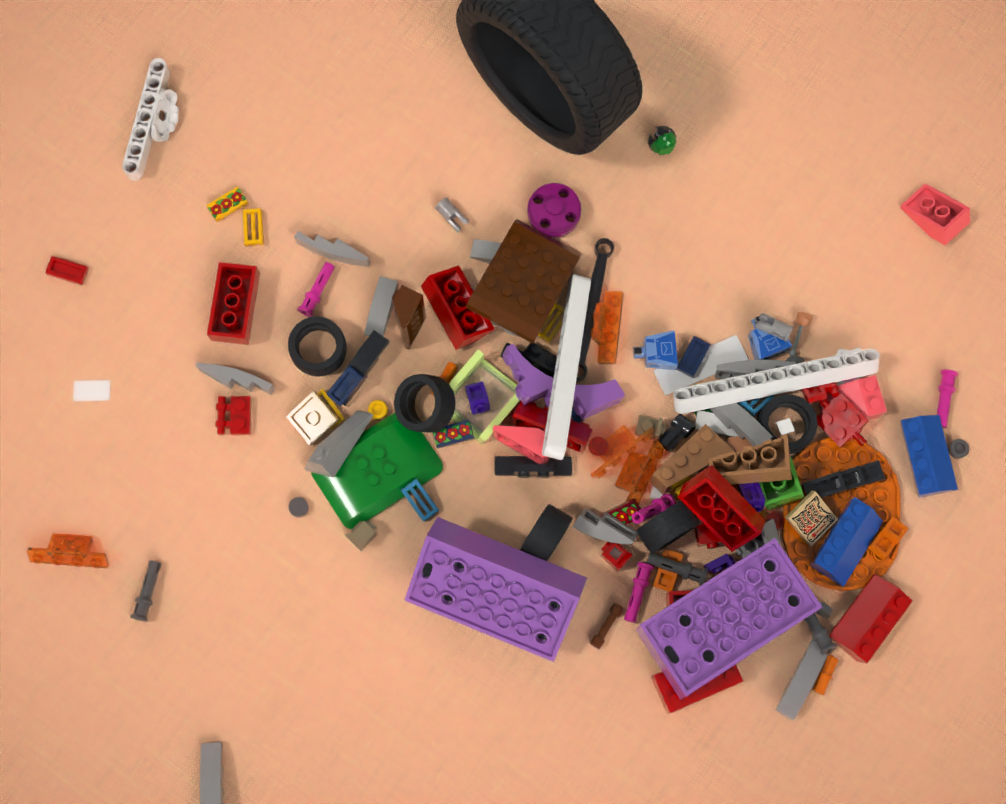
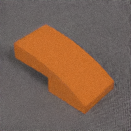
[868,516,909,560]
[653,548,684,591]

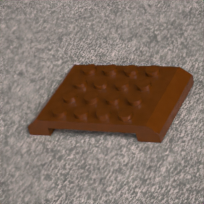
[466,218,582,344]

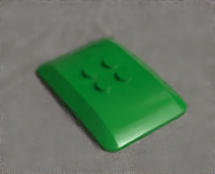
[311,413,443,529]

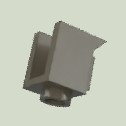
[344,520,377,551]

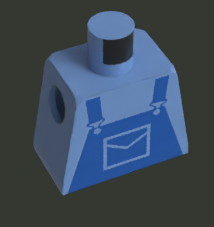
[748,316,793,360]
[633,331,678,370]

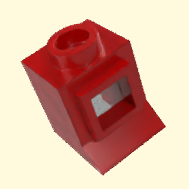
[601,542,633,572]

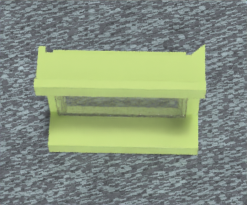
[434,350,520,444]

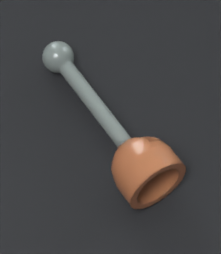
[789,312,812,357]

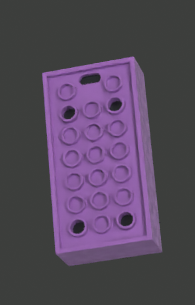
[404,517,587,662]
[635,538,822,700]

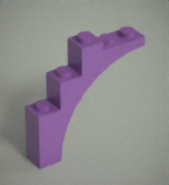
[503,344,625,420]

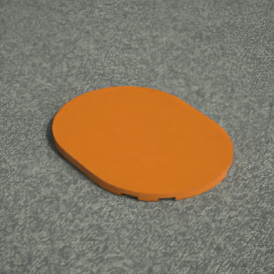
[782,437,901,591]

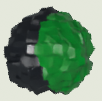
[647,126,677,155]

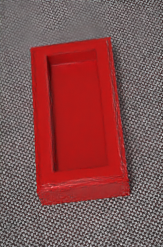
[45,256,89,285]

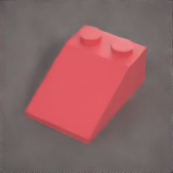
[900,184,970,245]
[818,375,887,420]
[492,425,550,464]

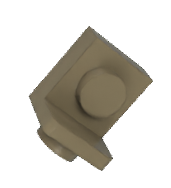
[635,415,665,441]

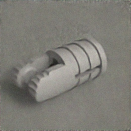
[435,197,469,233]
[755,313,793,342]

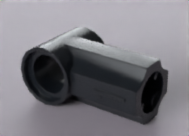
[658,413,696,453]

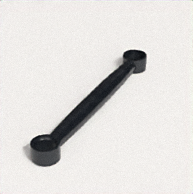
[576,238,614,382]

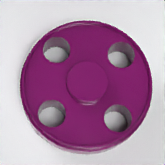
[527,183,581,238]

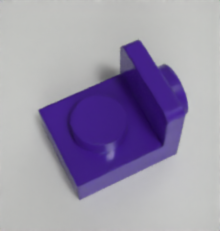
[465,381,490,415]
[738,483,766,512]
[704,553,736,573]

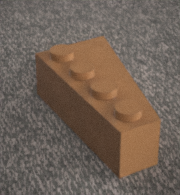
[649,424,734,495]
[709,434,792,485]

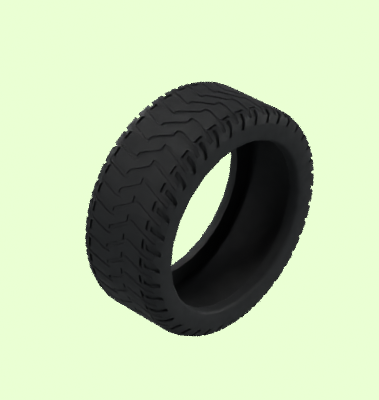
[456,0,643,155]

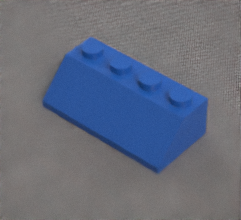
[900,415,958,498]
[809,497,883,587]

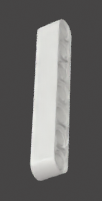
[122,58,170,181]

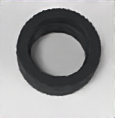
[288,316,347,377]
[394,374,456,433]
[757,394,818,454]
[637,501,700,554]
[520,504,573,561]

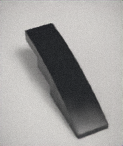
[343,330,390,406]
[803,460,885,498]

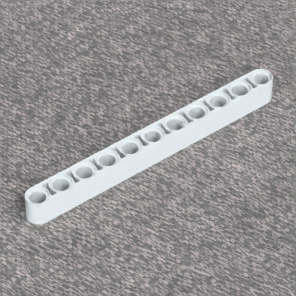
[542,274,591,460]
[673,349,880,414]

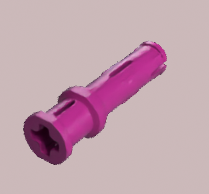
[297,262,335,317]
[937,369,958,428]
[632,494,676,524]
[624,562,655,623]

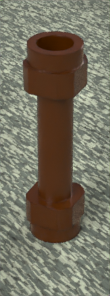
[590,603,624,650]

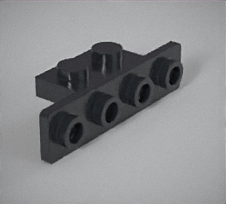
[500,343,557,378]
[495,456,572,479]

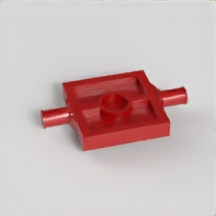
[817,393,869,448]

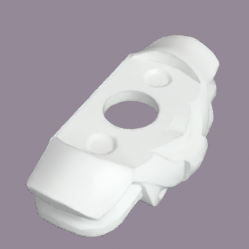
[151,88,179,142]

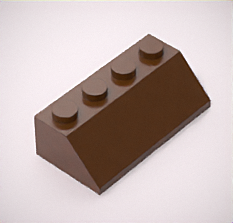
[392,285,426,350]

